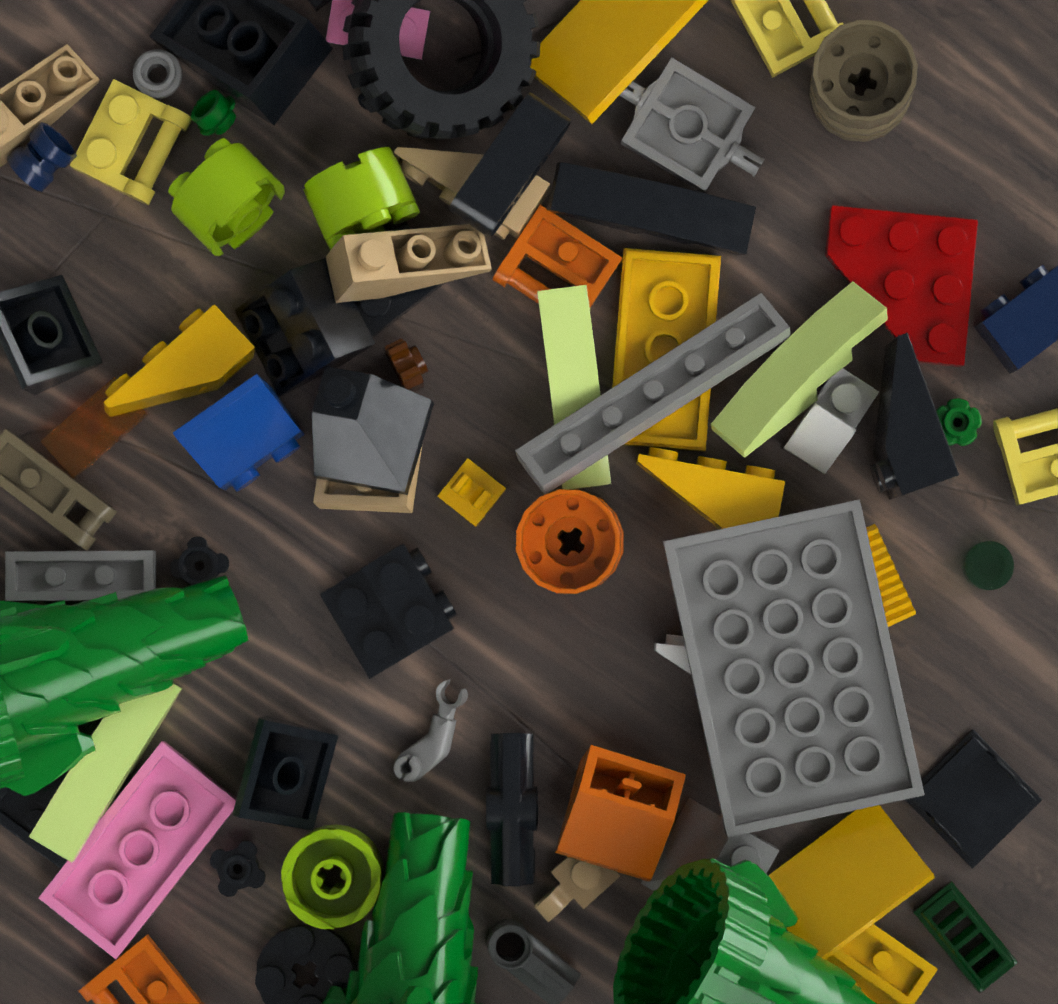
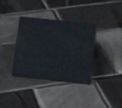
[0,275,103,395]
[232,715,339,831]

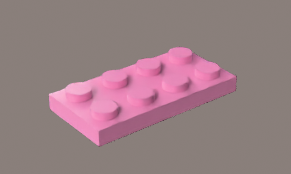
[39,741,237,959]

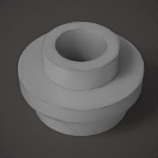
[133,49,182,99]

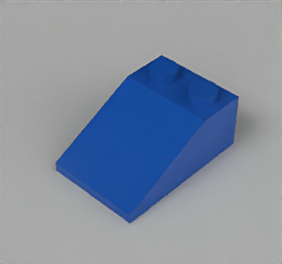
[173,374,305,492]

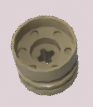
[809,19,918,142]

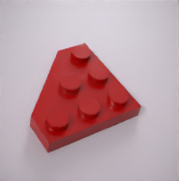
[825,205,978,367]

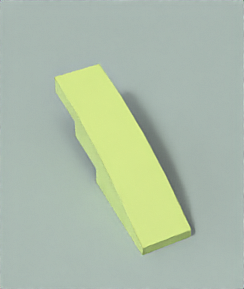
[711,281,888,458]
[537,285,611,490]
[29,683,182,863]

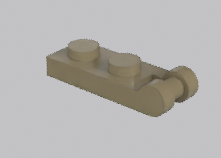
[0,429,117,551]

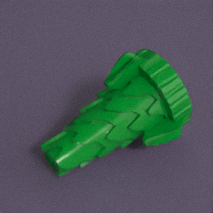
[0,575,249,796]
[322,812,483,1004]
[613,858,877,1004]

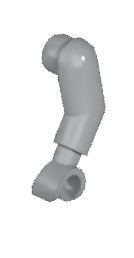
[393,679,468,782]

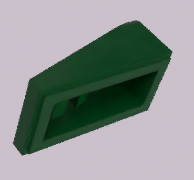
[912,880,1018,993]

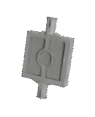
[619,57,765,193]

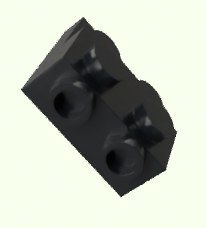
[320,544,457,679]

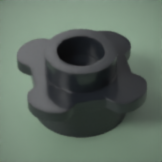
[170,536,229,585]
[210,841,266,897]

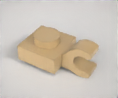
[534,856,620,922]

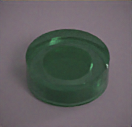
[962,541,1014,590]

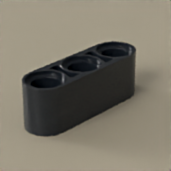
[449,92,572,238]

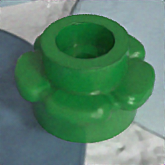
[191,90,236,136]
[936,398,982,446]

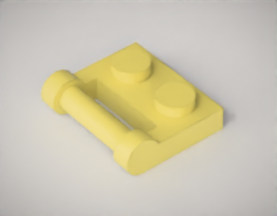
[730,0,843,78]
[70,79,192,205]
[993,408,1058,506]

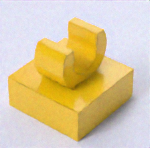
[437,458,506,527]

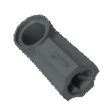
[486,919,581,1004]

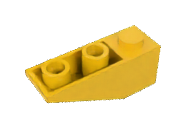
[103,304,255,417]
[636,447,785,529]

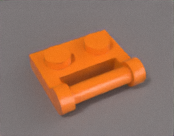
[492,204,622,308]
[78,934,204,1004]

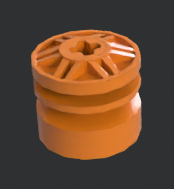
[516,489,624,594]

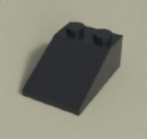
[149,0,333,125]
[870,333,959,500]

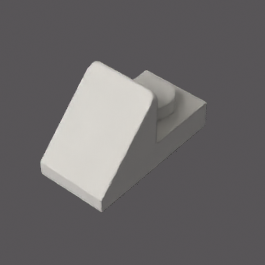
[783,368,879,475]

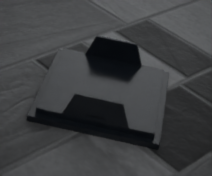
[905,729,1042,869]

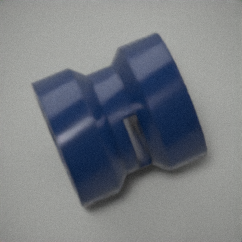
[7,122,77,192]

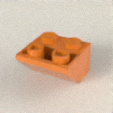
[555,745,686,882]

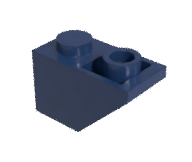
[975,264,1058,374]

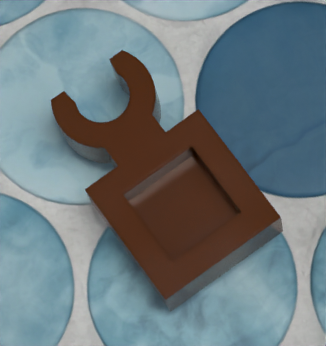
[384,338,428,392]

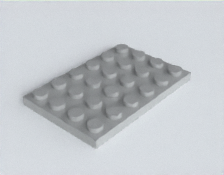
[663,499,925,838]

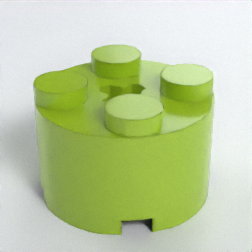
[168,138,285,256]
[303,147,420,250]
[281,824,385,929]

